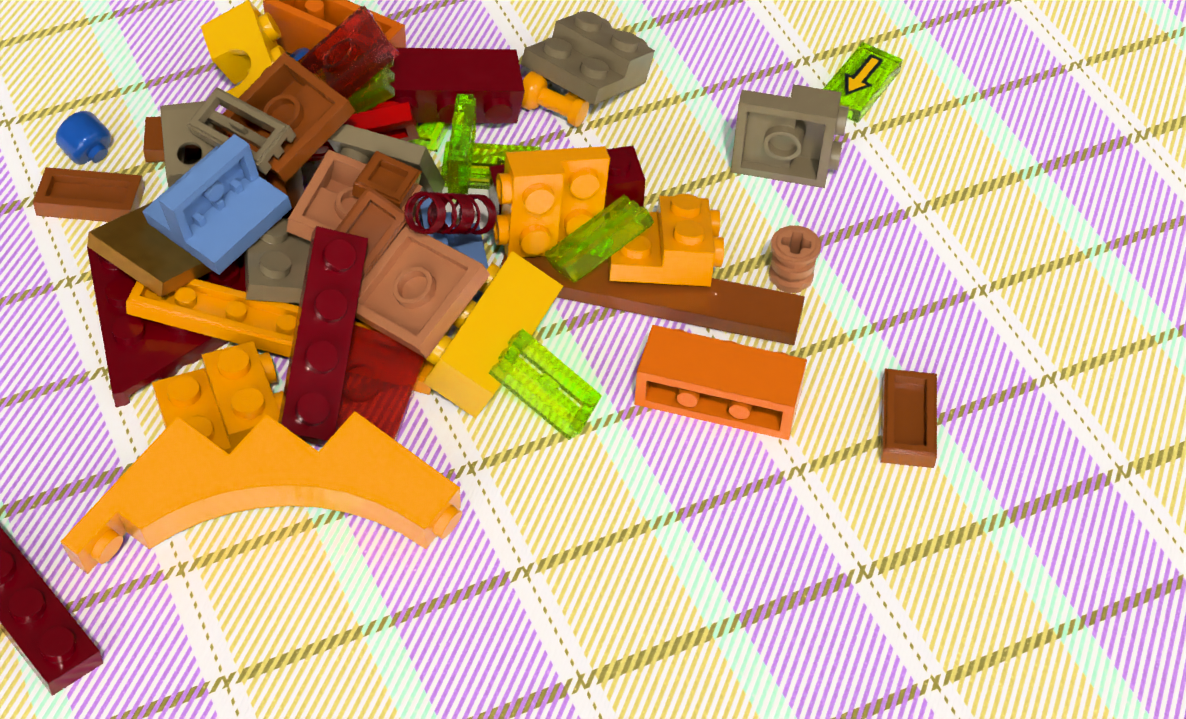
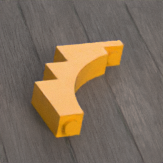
[60,411,462,574]

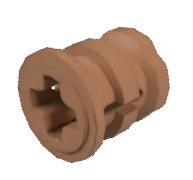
[769,225,821,293]

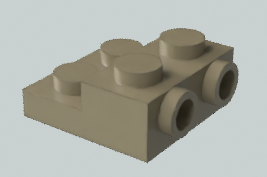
[521,11,655,105]
[731,84,849,188]

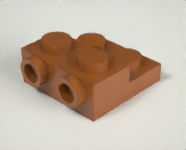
[218,52,356,183]

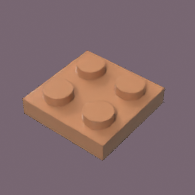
[355,224,490,359]

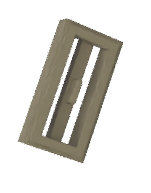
[186,87,296,175]

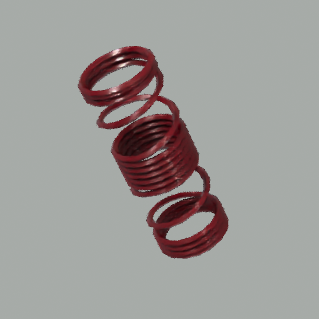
[404,191,497,235]

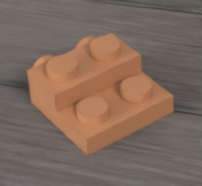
[286,149,422,241]

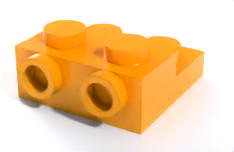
[493,146,610,258]
[607,194,724,287]
[152,341,283,454]

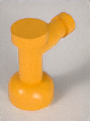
[521,71,589,127]

